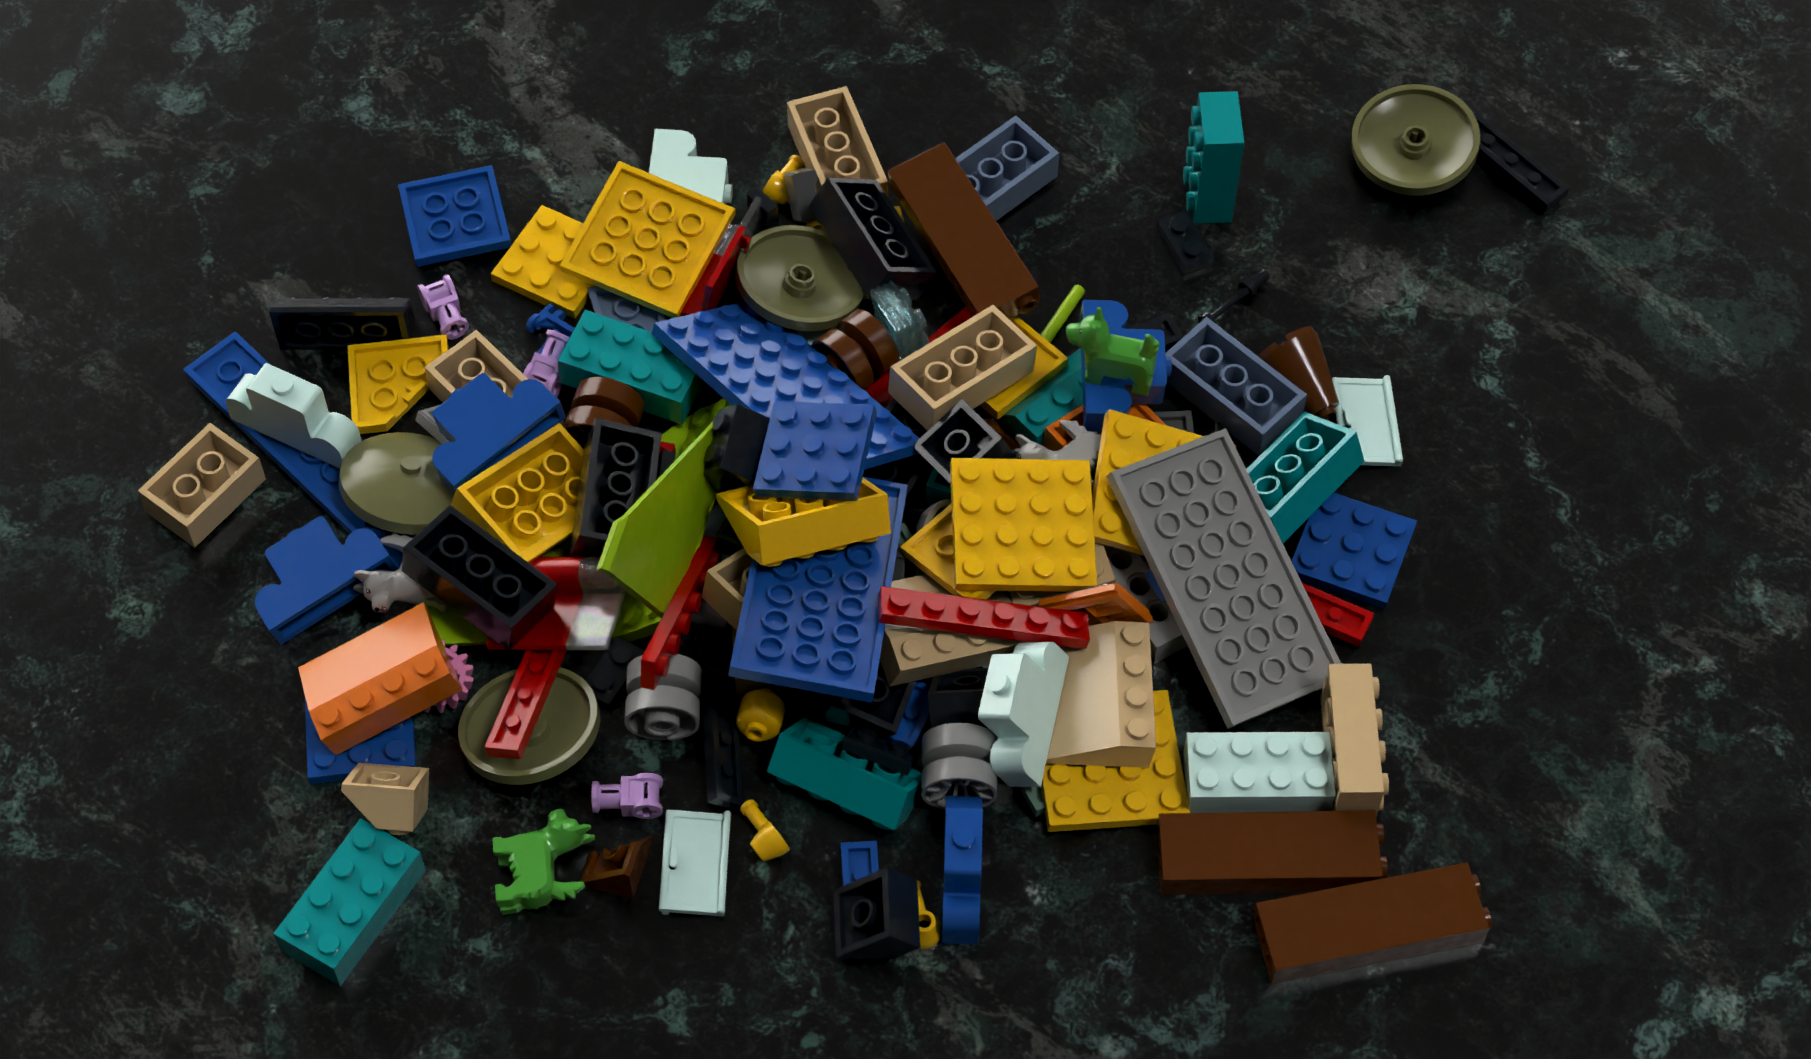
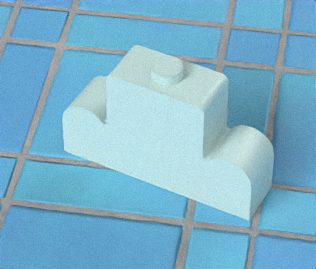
[649,129,733,204]
[226,363,362,468]
[978,642,1069,787]

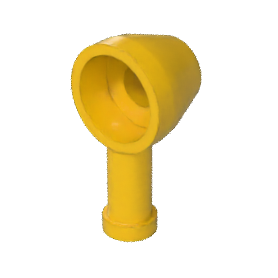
[762,155,804,206]
[740,799,790,862]
[917,880,942,949]

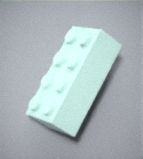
[1183,732,1335,813]

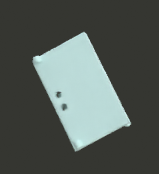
[1332,375,1403,466]
[659,810,731,917]

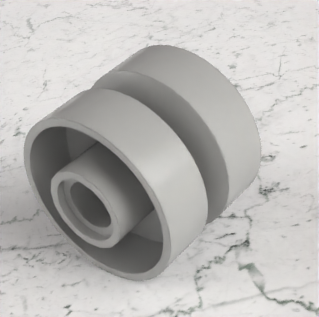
[625,654,701,740]
[921,723,997,810]

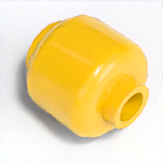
[736,688,786,742]

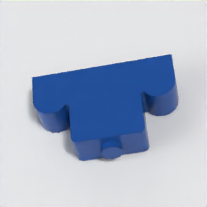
[1080,300,1172,432]
[432,373,566,494]
[255,516,398,645]
[942,796,983,944]

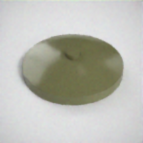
[1351,84,1480,196]
[735,225,865,331]
[339,432,454,535]
[458,667,600,785]

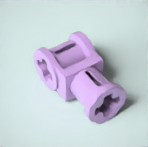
[417,274,469,340]
[523,329,570,398]
[591,773,663,819]

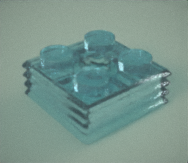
[870,280,930,361]

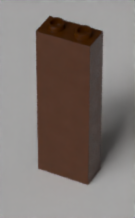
[888,142,1041,319]
[1156,810,1388,895]
[1252,862,1492,984]

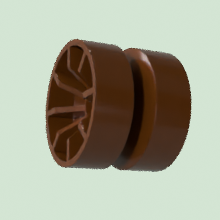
[811,309,900,390]
[563,377,645,449]

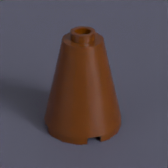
[1258,326,1340,420]

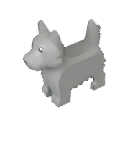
[1013,420,1101,487]
[353,533,448,613]

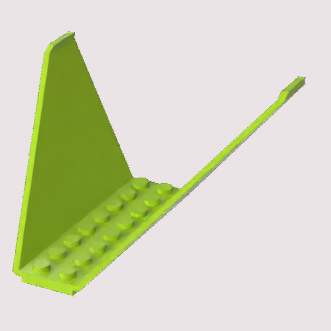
[416,398,732,647]

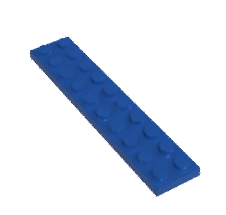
[183,331,415,569]

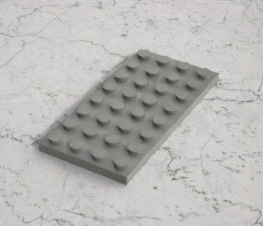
[1106,428,1341,729]

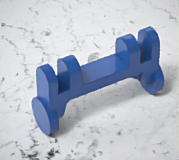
[526,304,575,337]

